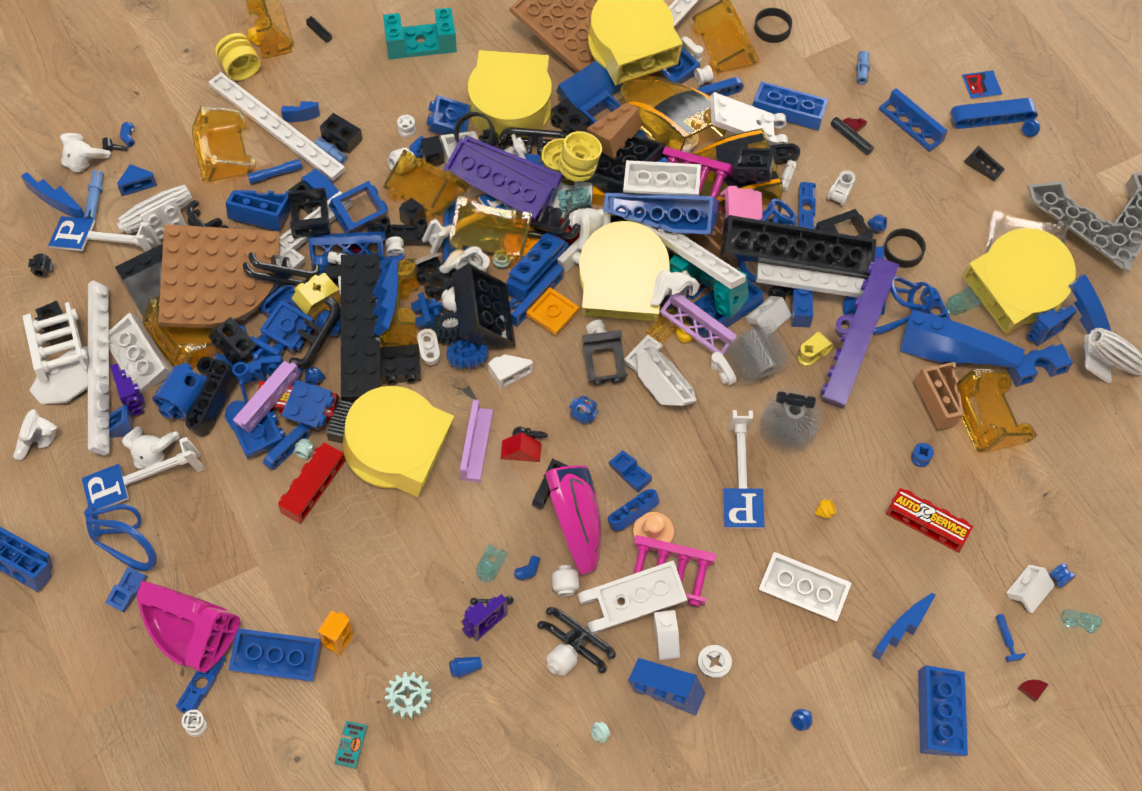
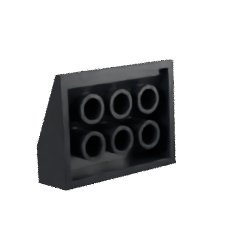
[589,135,669,194]
[115,244,163,320]
[452,263,516,348]

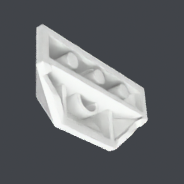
[637,344,697,406]
[29,346,88,405]

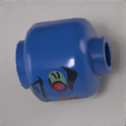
[569,395,599,424]

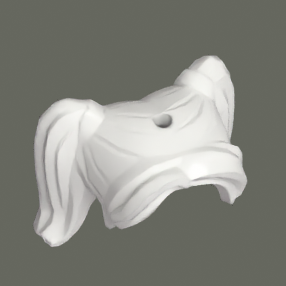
[60,133,111,172]
[569,208,610,250]
[439,246,490,273]
[650,269,699,306]
[13,409,58,461]
[122,426,180,469]

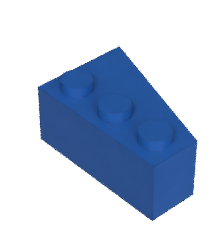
[225,190,292,231]
[629,658,705,716]

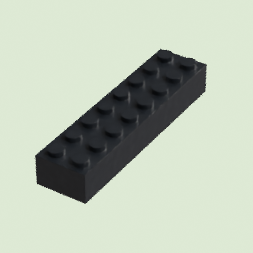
[720,215,877,279]
[341,254,381,402]

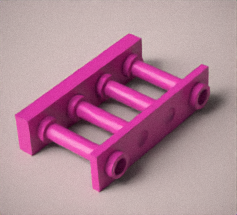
[663,147,733,211]
[633,535,717,607]

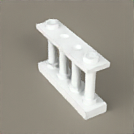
[23,302,88,383]

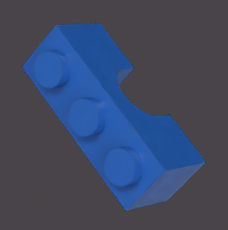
[790,288,813,328]
[1006,344,1073,387]

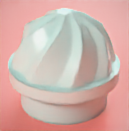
[294,439,314,459]

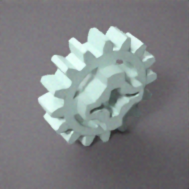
[385,672,432,720]

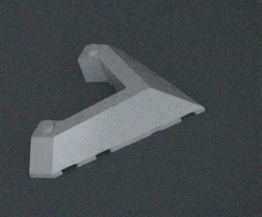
[1027,172,1142,273]

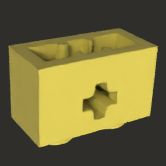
[292,273,339,315]

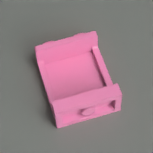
[720,186,762,235]

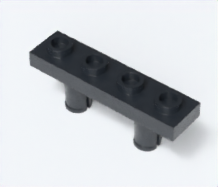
[367,216,431,245]

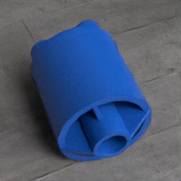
[152,362,207,420]

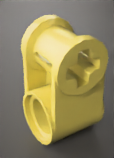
[797,332,834,367]

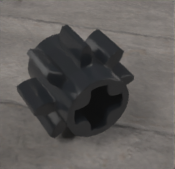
[479,129,499,147]
[28,253,53,277]

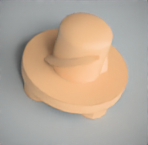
[633,512,674,543]

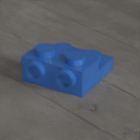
[426,95,470,135]
[260,300,315,354]
[1027,305,1077,347]
[281,379,335,431]
[231,410,286,459]

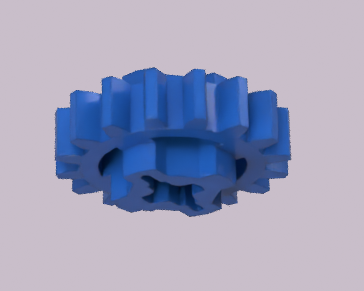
[446,339,489,369]

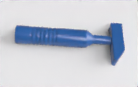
[996,614,1026,663]

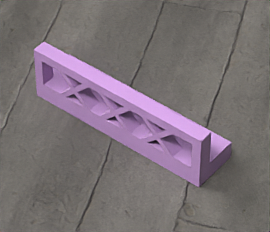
[659,293,737,355]
[233,361,301,434]
[460,400,493,483]

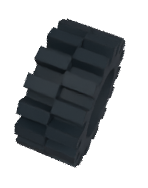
[433,310,462,344]

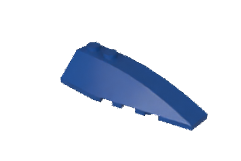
[603,193,719,235]
[900,310,1025,368]

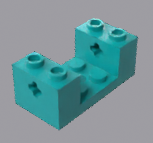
[383,8,457,60]
[669,253,749,319]

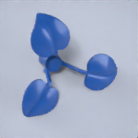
[214,354,302,429]

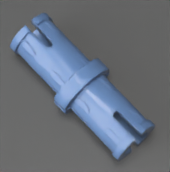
[856,51,870,85]
[314,137,348,165]

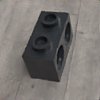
[550,98,590,135]
[320,113,363,154]
[415,256,453,302]
[35,301,73,346]
[208,317,257,365]

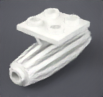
[116,184,193,241]
[1084,328,1142,383]

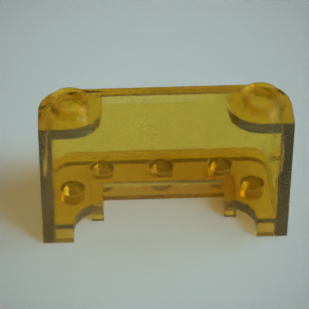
[245,0,294,59]
[692,0,760,73]
[192,106,256,182]
[383,149,470,218]
[449,196,532,261]
[380,259,418,347]
[143,296,226,369]
[957,369,1037,452]

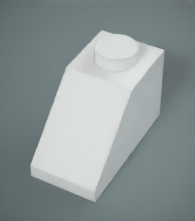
[488,354,533,390]
[653,610,680,661]

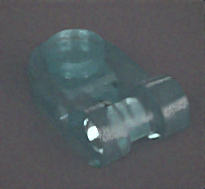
[558,187,591,212]
[945,287,981,315]
[476,544,508,582]
[1061,610,1102,633]

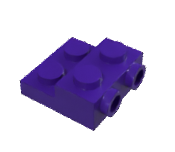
[110,363,145,416]
[461,594,508,642]

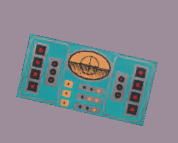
[334,721,368,769]

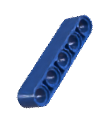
[950,98,1038,129]

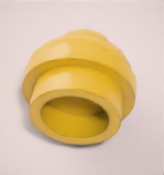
[247,27,264,46]
[676,324,695,343]
[815,499,837,519]

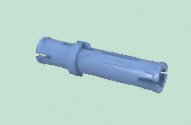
[83,170,104,220]

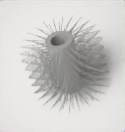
[724,319,793,386]
[758,384,824,455]

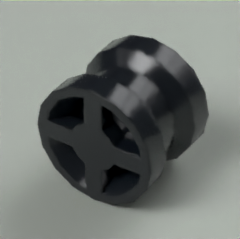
[768,285,791,300]

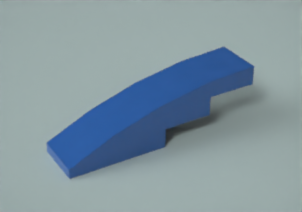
[21,172,84,218]
[372,258,398,336]
[1068,274,1111,335]
[872,593,936,660]

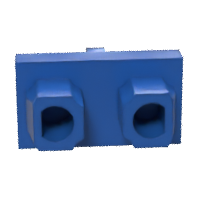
[411,292,444,330]
[250,334,284,361]

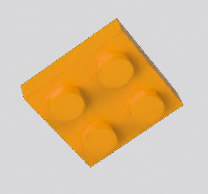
[526,287,580,336]

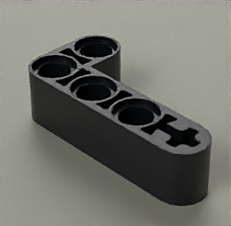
[186,357,236,437]

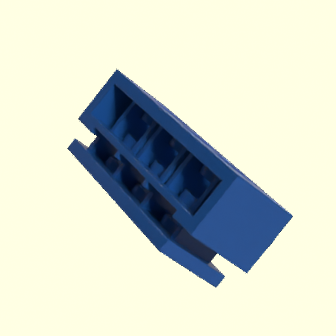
[506,232,569,302]
[0,527,53,592]

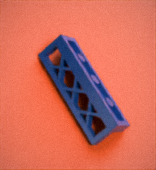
[879,88,948,152]
[308,231,386,260]
[509,264,564,327]

